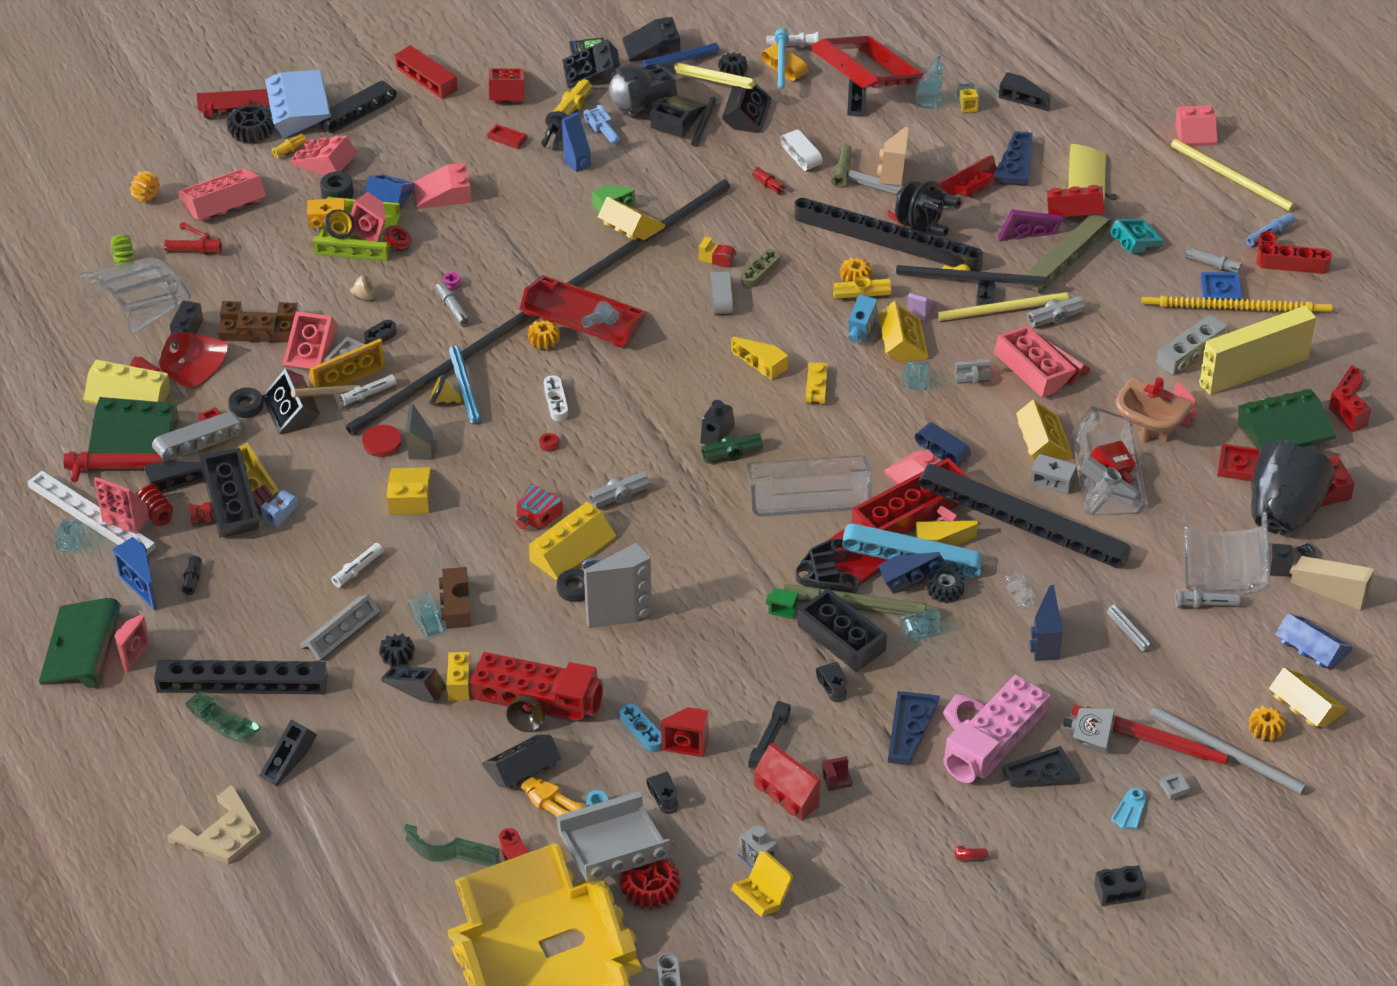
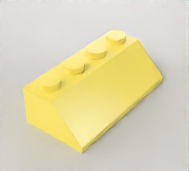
[83,360,171,405]

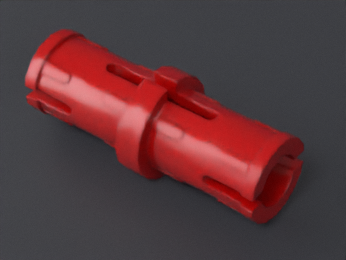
[752,167,785,195]

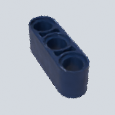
[915,422,971,466]

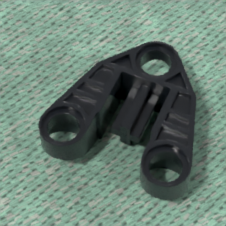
[795,538,858,594]

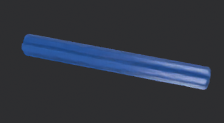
[642,43,720,68]

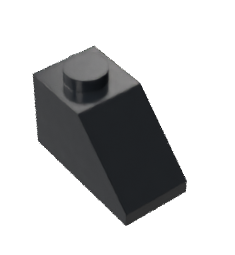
[1269,543,1293,577]

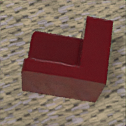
[822,756,853,791]

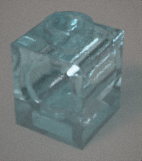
[901,361,929,390]
[54,519,85,553]

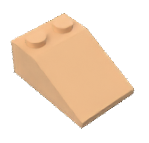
[877,127,909,186]

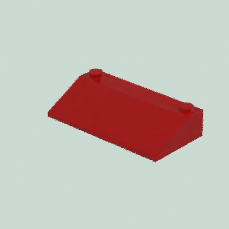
[519,275,647,347]

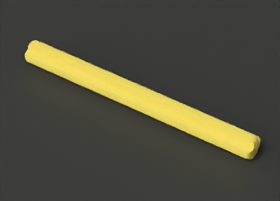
[675,63,755,89]

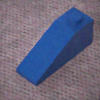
[562,112,591,172]

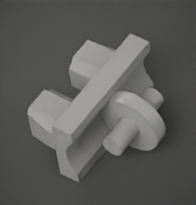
[955,359,991,383]

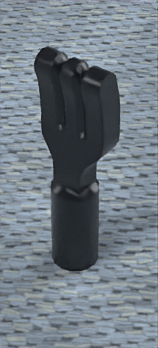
[1297,543,1319,559]

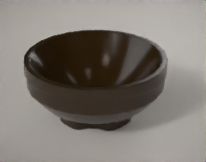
[506,696,545,732]

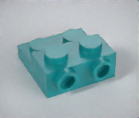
[1110,219,1164,254]

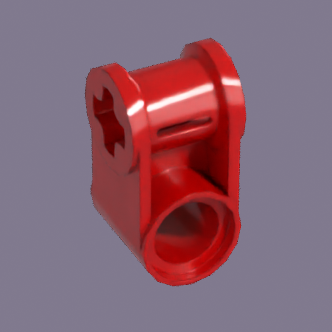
[499,828,529,861]

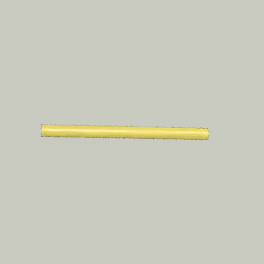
[938,292,1069,321]

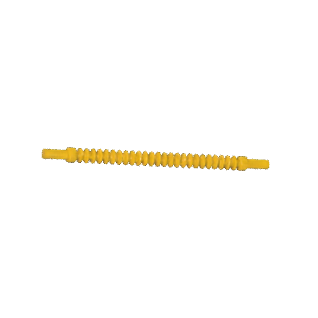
[1141,295,1332,312]

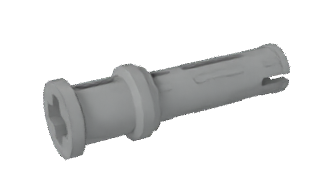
[1175,589,1240,608]

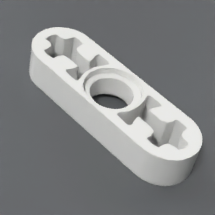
[544,375,568,421]

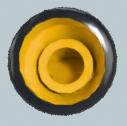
[324,209,355,239]
[429,375,463,405]

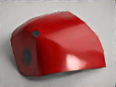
[159,332,228,387]

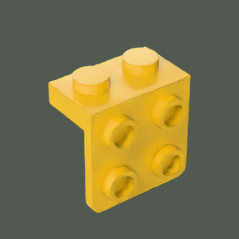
[731,850,793,917]

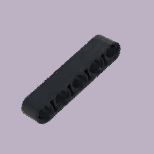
[318,81,397,133]

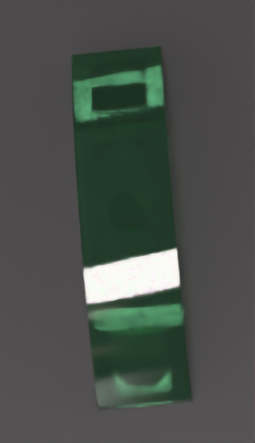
[185,691,261,742]

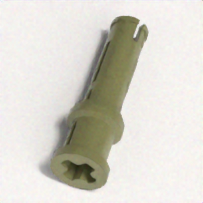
[831,143,852,188]

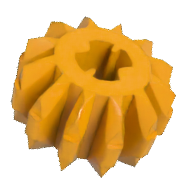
[129,171,161,203]
[840,257,872,282]
[528,319,560,350]
[1249,705,1286,742]

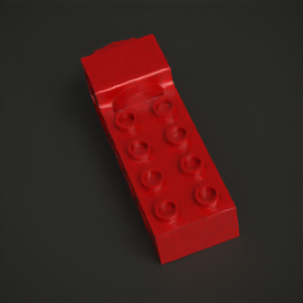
[469,652,603,720]

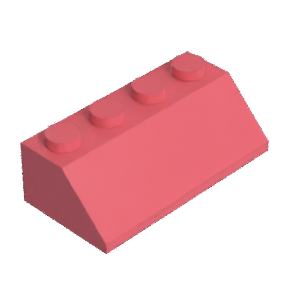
[994,325,1076,398]

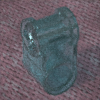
[900,609,941,642]

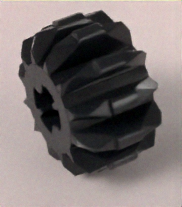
[718,52,748,77]
[379,632,415,667]

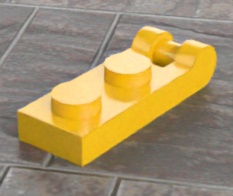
[805,362,828,404]

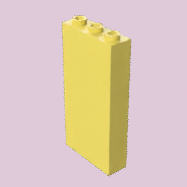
[1199,306,1316,395]

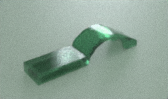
[404,824,500,867]

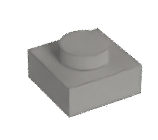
[1160,772,1190,800]

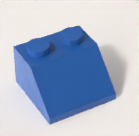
[365,174,415,206]

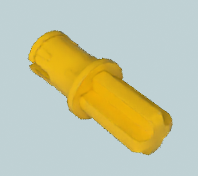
[272,134,307,159]

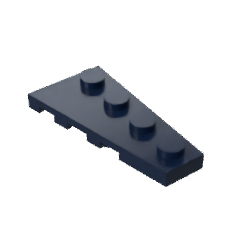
[993,131,1033,185]
[888,691,940,765]

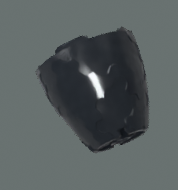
[1251,440,1335,537]

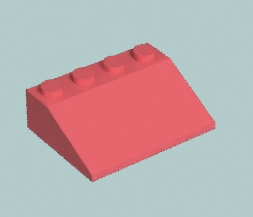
[177,168,266,221]

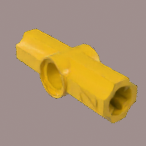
[553,79,593,116]
[833,276,891,300]

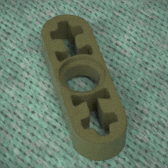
[741,249,780,288]

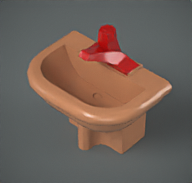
[1116,377,1193,443]

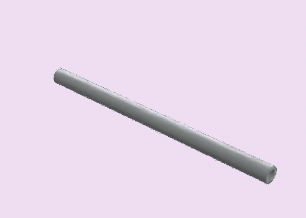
[1149,706,1306,795]

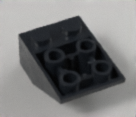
[562,39,620,88]
[650,95,706,138]

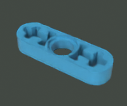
[620,703,661,752]

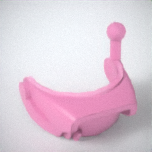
[943,694,984,730]

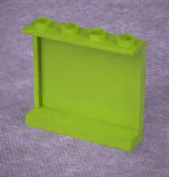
[313,197,401,261]

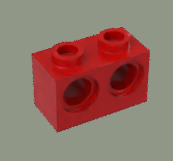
[1328,385,1371,432]

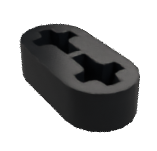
[976,281,995,306]
[364,320,397,344]

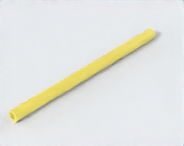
[1171,139,1294,212]

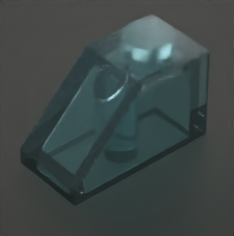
[407,592,445,638]

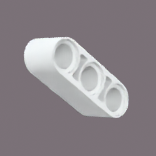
[780,130,823,171]

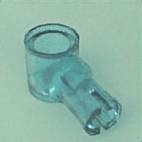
[581,300,619,329]

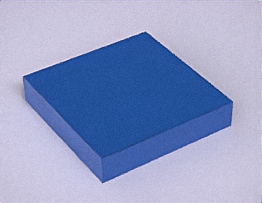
[1200,272,1242,301]

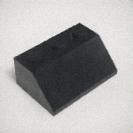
[722,75,772,133]
[262,368,320,434]
[482,734,562,789]

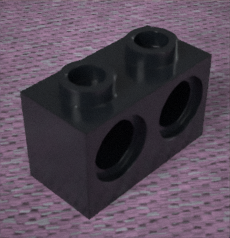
[1094,865,1147,907]

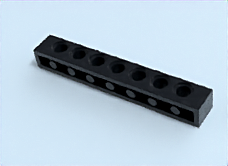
[154,659,328,695]

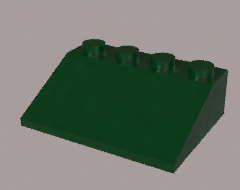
[1238,389,1336,451]
[88,397,179,454]

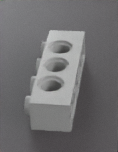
[1156,315,1227,375]

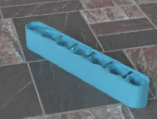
[842,524,983,578]

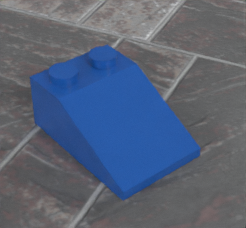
[113,537,157,610]

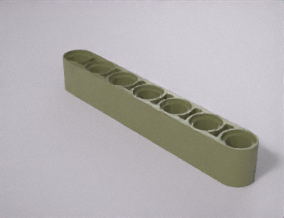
[1023,214,1112,293]

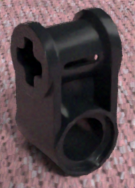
[816,662,847,702]
[646,771,679,814]

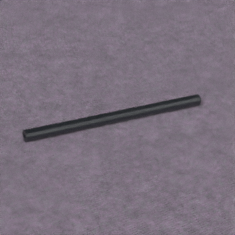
[896,265,1046,286]

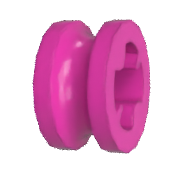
[443,272,460,290]

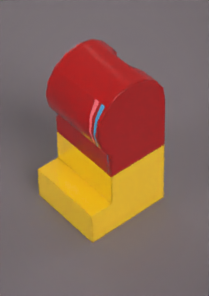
[698,236,736,267]

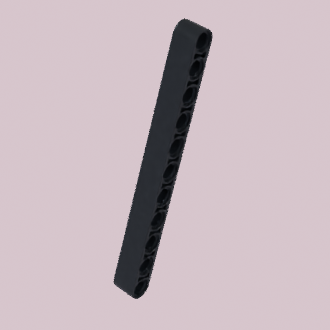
[794,198,983,271]
[918,464,1131,569]

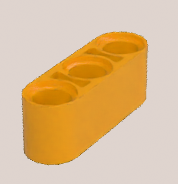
[761,43,808,81]

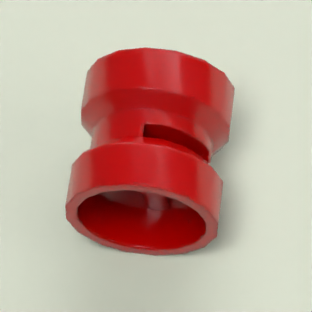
[189,502,212,524]

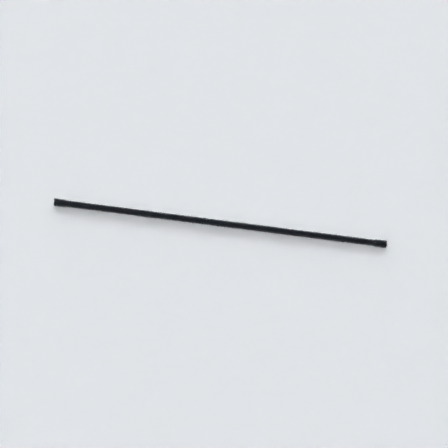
[345,179,730,435]

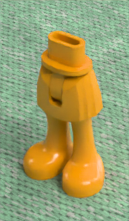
[521,777,588,817]

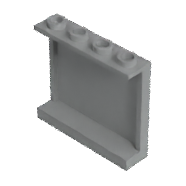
[557,791,670,883]

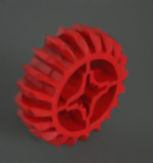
[620,858,681,910]

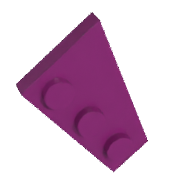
[998,209,1063,242]

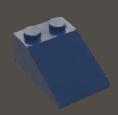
[1029,585,1063,661]

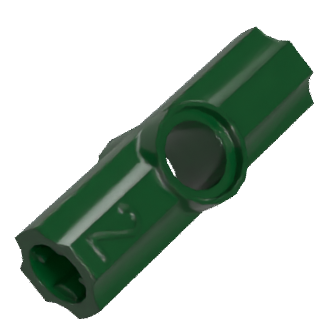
[701,433,763,462]

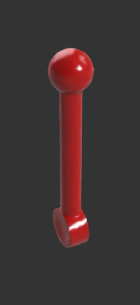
[179,222,210,239]

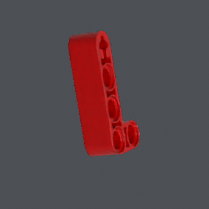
[1256,231,1332,274]

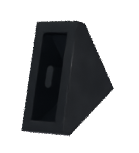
[847,79,867,116]

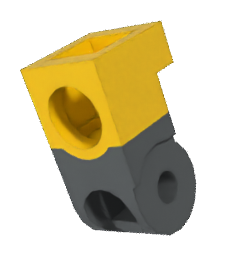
[957,82,979,113]

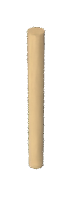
[291,385,359,397]

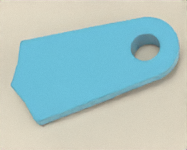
[1111,788,1146,829]

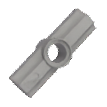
[1027,296,1085,328]
[1079,456,1138,505]
[588,472,650,508]

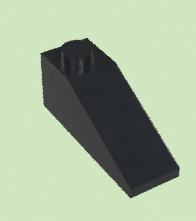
[999,72,1051,111]
[143,461,204,493]
[381,665,447,702]
[259,719,318,786]

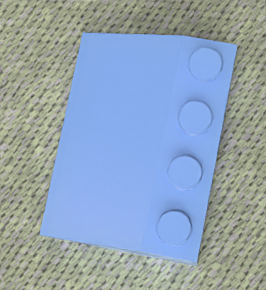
[265,70,331,139]

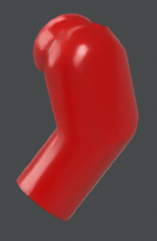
[954,846,988,862]

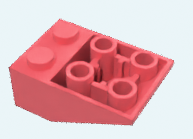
[290,136,357,175]
[94,477,149,534]

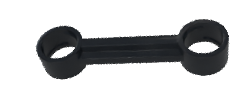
[748,701,791,770]

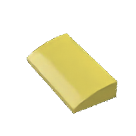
[1068,144,1106,201]

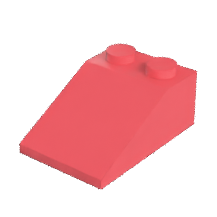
[414,162,471,209]
[283,311,338,370]

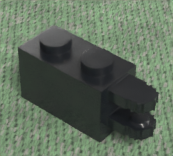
[170,300,203,350]

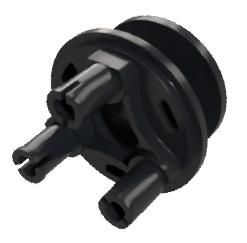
[894,180,962,237]

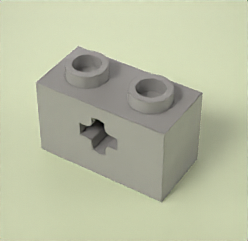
[1030,454,1077,494]

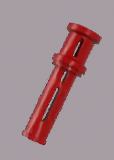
[164,238,222,254]

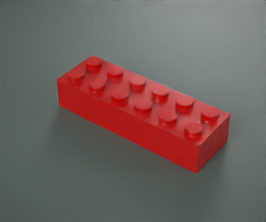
[851,458,970,534]

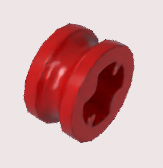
[203,102,214,119]

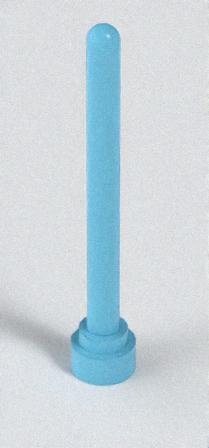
[775,29,789,89]

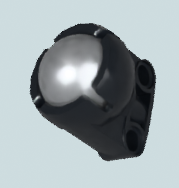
[609,64,677,116]

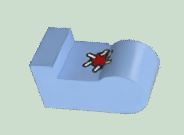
[261,490,299,528]

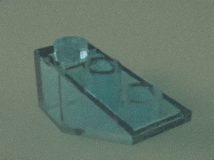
[916,56,944,109]

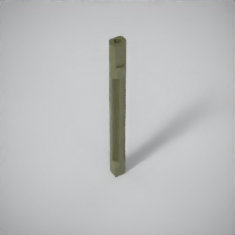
[784,584,938,618]

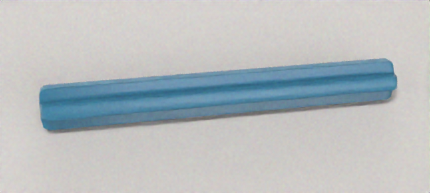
[449,346,481,424]

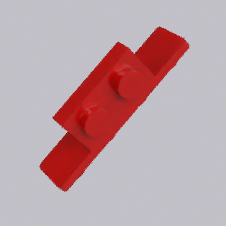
[197,89,269,113]
[938,155,997,196]

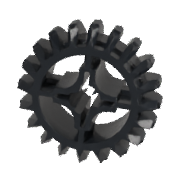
[227,103,275,144]

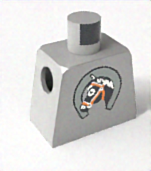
[1063,708,1116,754]

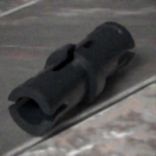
[182,556,202,595]

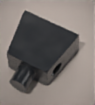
[700,400,735,445]

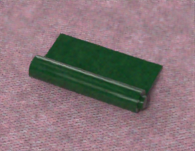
[39,598,121,688]

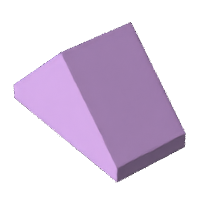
[907,293,935,321]

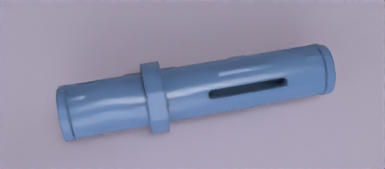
[1246,213,1295,247]

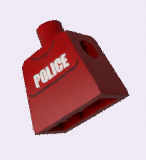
[1090,440,1136,484]

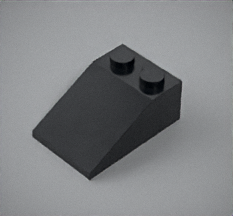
[622,17,680,62]

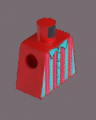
[516,484,563,530]

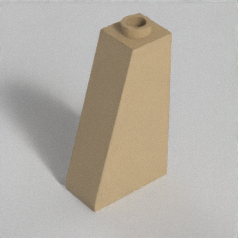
[1290,556,1374,610]

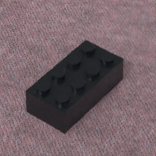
[200,448,260,538]
[798,588,887,672]

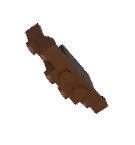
[218,301,299,342]

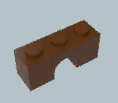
[439,567,471,629]

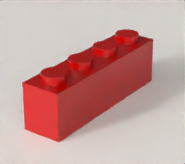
[394,45,458,99]

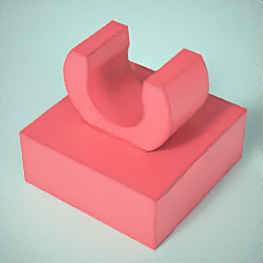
[936,506,962,522]

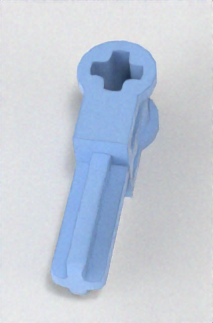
[583,105,620,145]

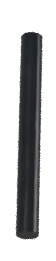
[691,97,717,147]

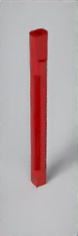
[1071,704,1229,765]

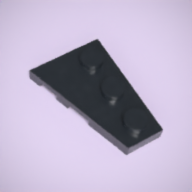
[1002,746,1081,787]

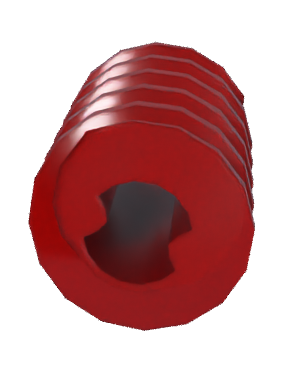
[136,484,173,526]

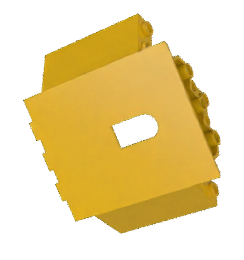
[447,843,643,986]

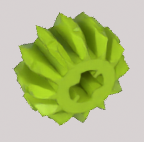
[111,234,134,266]

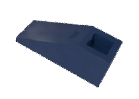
[878,552,948,593]

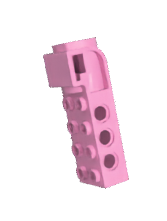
[944,675,1050,783]

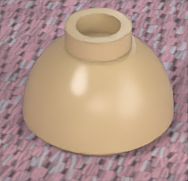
[351,275,375,300]

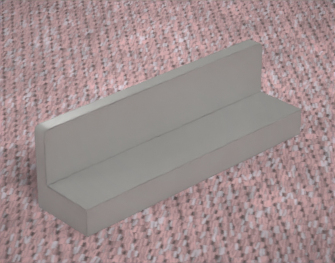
[299,594,380,660]

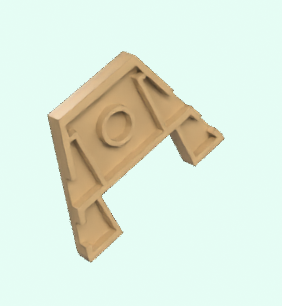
[167,785,261,864]

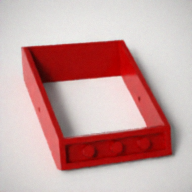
[811,35,924,88]

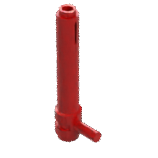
[63,451,173,482]

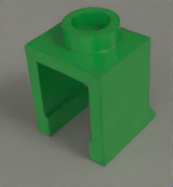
[766,588,798,619]

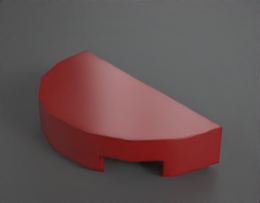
[1336,365,1363,392]

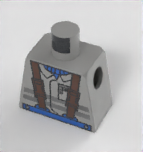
[736,825,781,869]

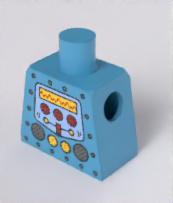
[848,294,878,343]

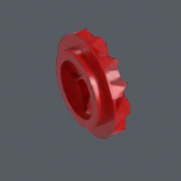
[383,225,412,251]

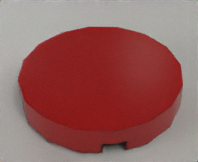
[362,424,402,457]

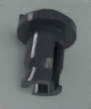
[541,111,568,151]

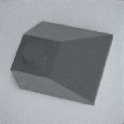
[406,404,437,460]

